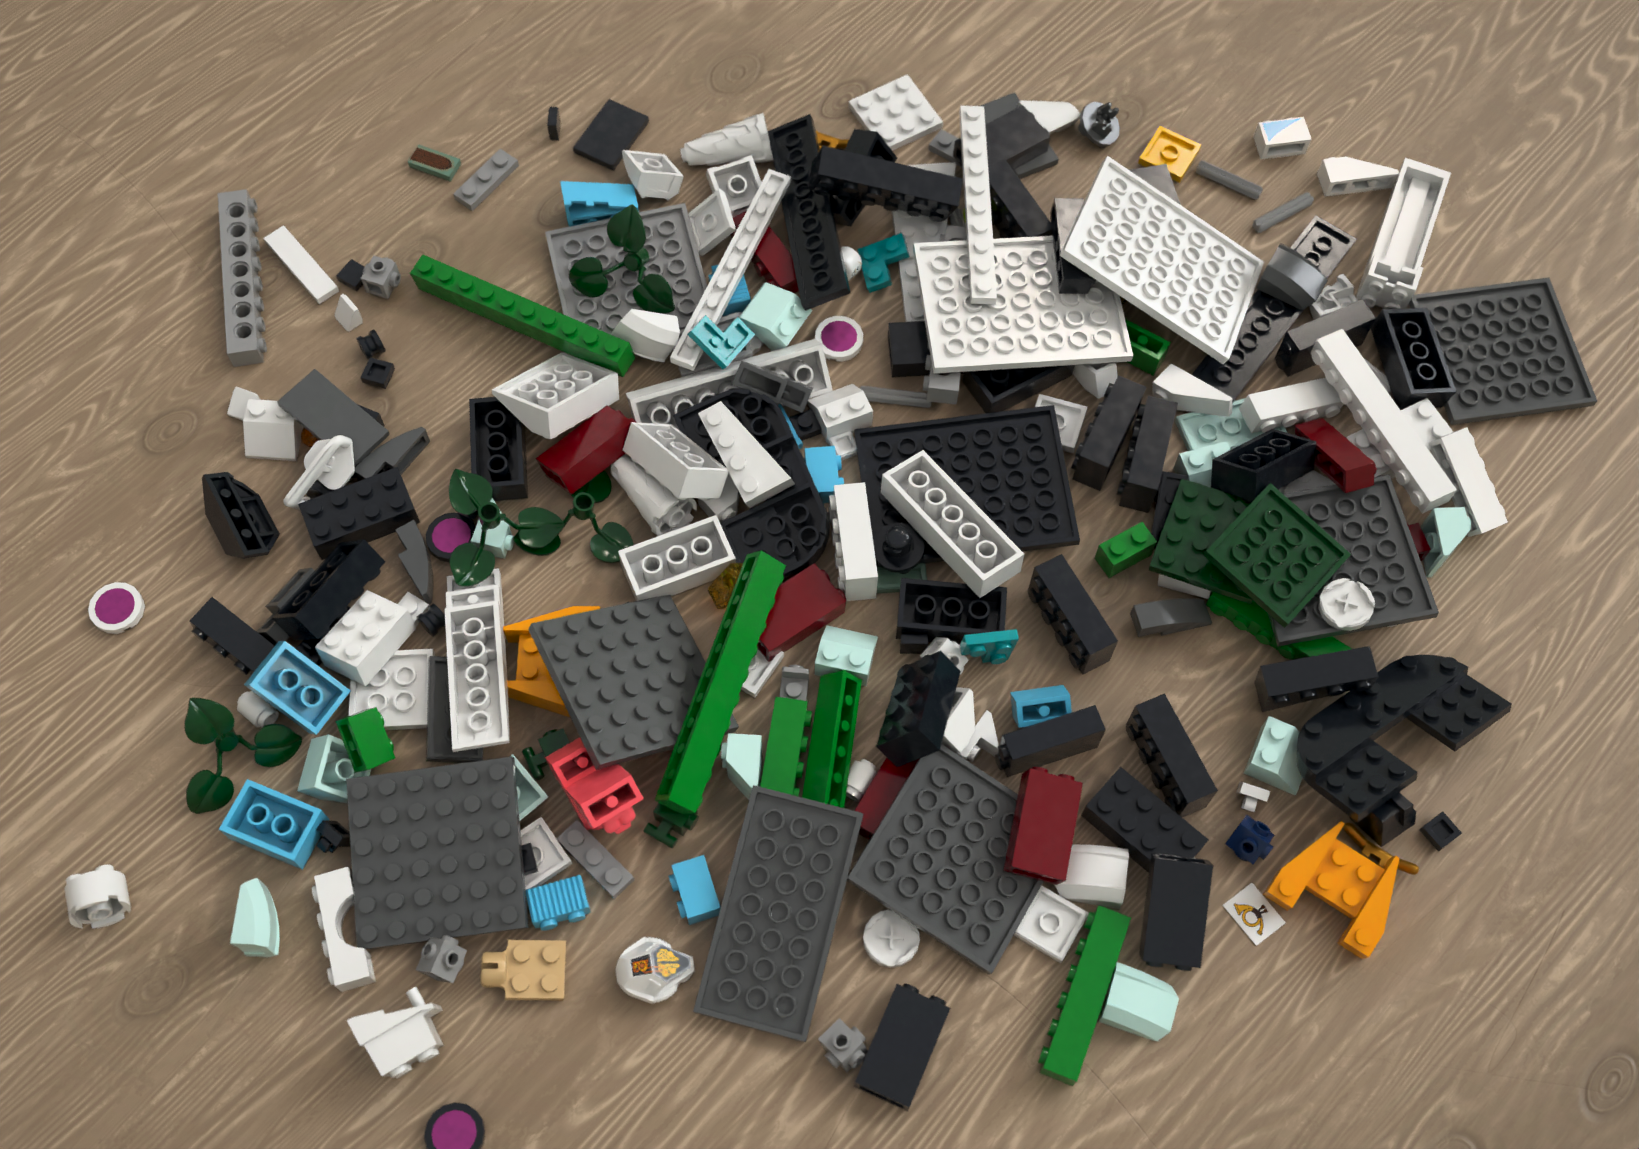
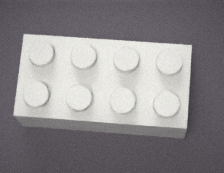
[1346,398,1453,479]
[623,422,729,500]
[829,482,878,601]
[618,515,737,601]

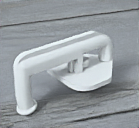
[283,435,355,510]

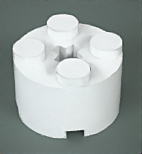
[65,865,131,928]

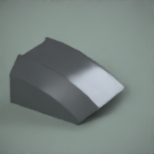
[1256,243,1328,310]

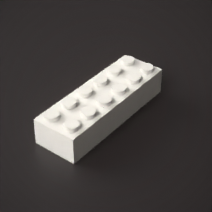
[881,450,1024,598]

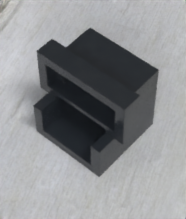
[1350,792,1416,847]

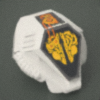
[615,937,695,1004]

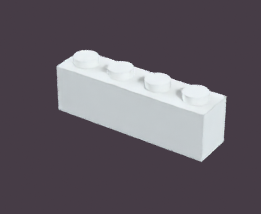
[1239,378,1344,433]
[1428,427,1508,537]

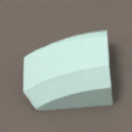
[230,878,280,957]
[1098,962,1179,1041]

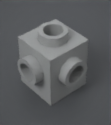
[361,256,401,299]
[416,935,467,983]
[818,1018,868,1072]

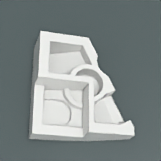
[1017,101,1080,134]
[1309,274,1358,320]

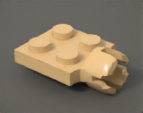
[480,940,566,1001]

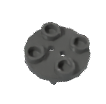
[1078,102,1120,148]

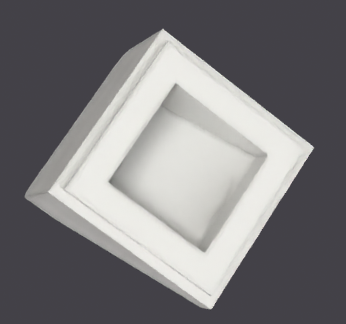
[335,294,363,332]
[227,387,260,421]

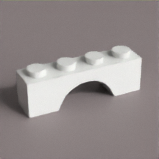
[312,867,376,992]

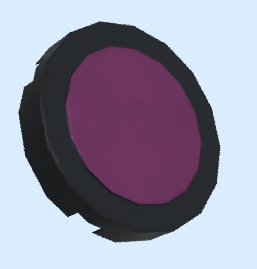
[426,512,476,563]
[424,1102,485,1149]

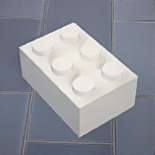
[315,590,416,686]

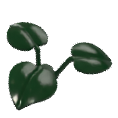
[569,204,676,314]
[449,469,564,586]
[513,470,634,563]
[184,698,302,814]

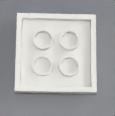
[849,74,943,151]
[348,649,435,730]

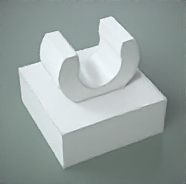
[1236,782,1270,812]

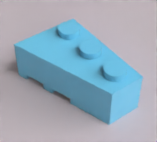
[560,181,639,227]

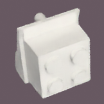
[347,987,444,1079]

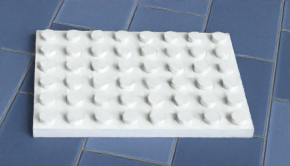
[1060,156,1264,364]
[913,236,1133,373]

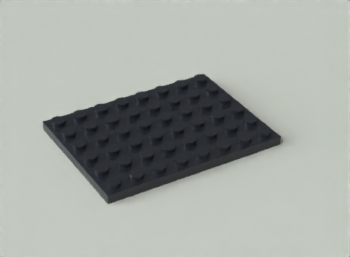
[854,405,1080,567]

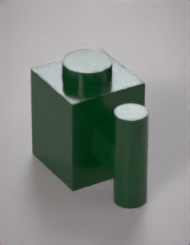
[522,728,570,781]
[643,803,699,849]

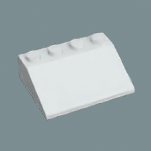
[492,352,619,439]

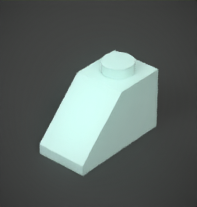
[471,498,514,559]

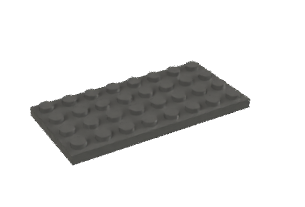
[693,785,864,1042]

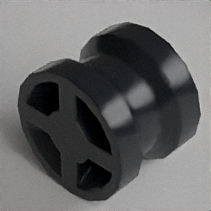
[356,329,386,360]
[416,603,445,637]

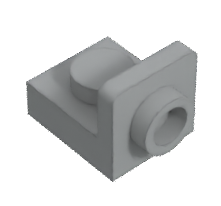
[779,664,809,701]

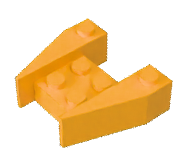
[503,606,601,718]
[1263,821,1399,959]

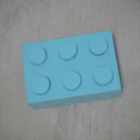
[244,641,351,735]
[219,779,330,870]

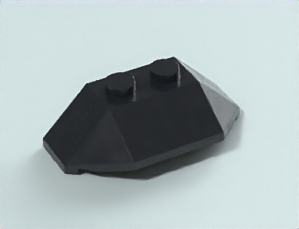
[202,472,280,559]

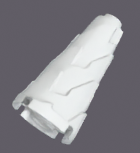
[680,113,773,166]
[611,454,697,536]

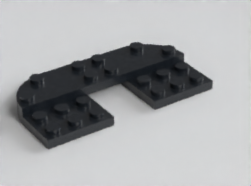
[673,389,830,578]
[1297,655,1512,822]

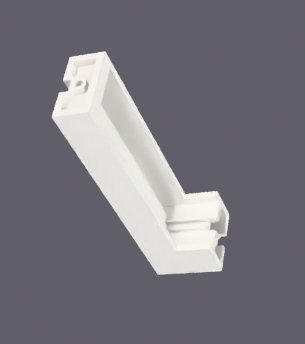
[1356,158,1451,309]

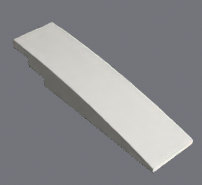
[445,568,510,752]

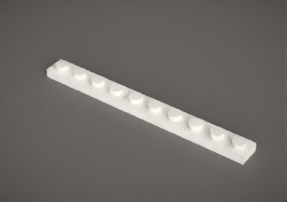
[959,106,997,304]
[670,169,791,371]

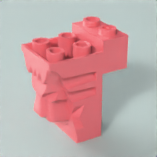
[545,737,644,834]

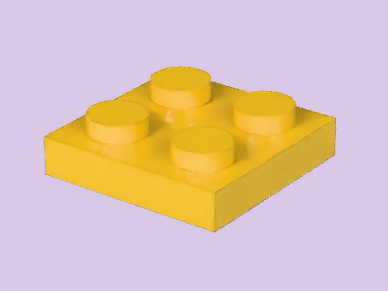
[1138,126,1201,183]

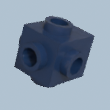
[1225,815,1275,864]

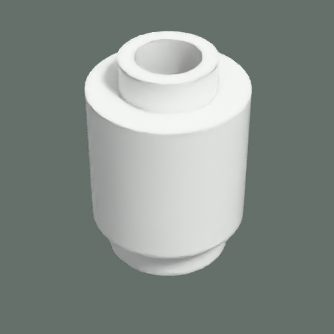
[237,691,279,728]
[846,759,877,802]

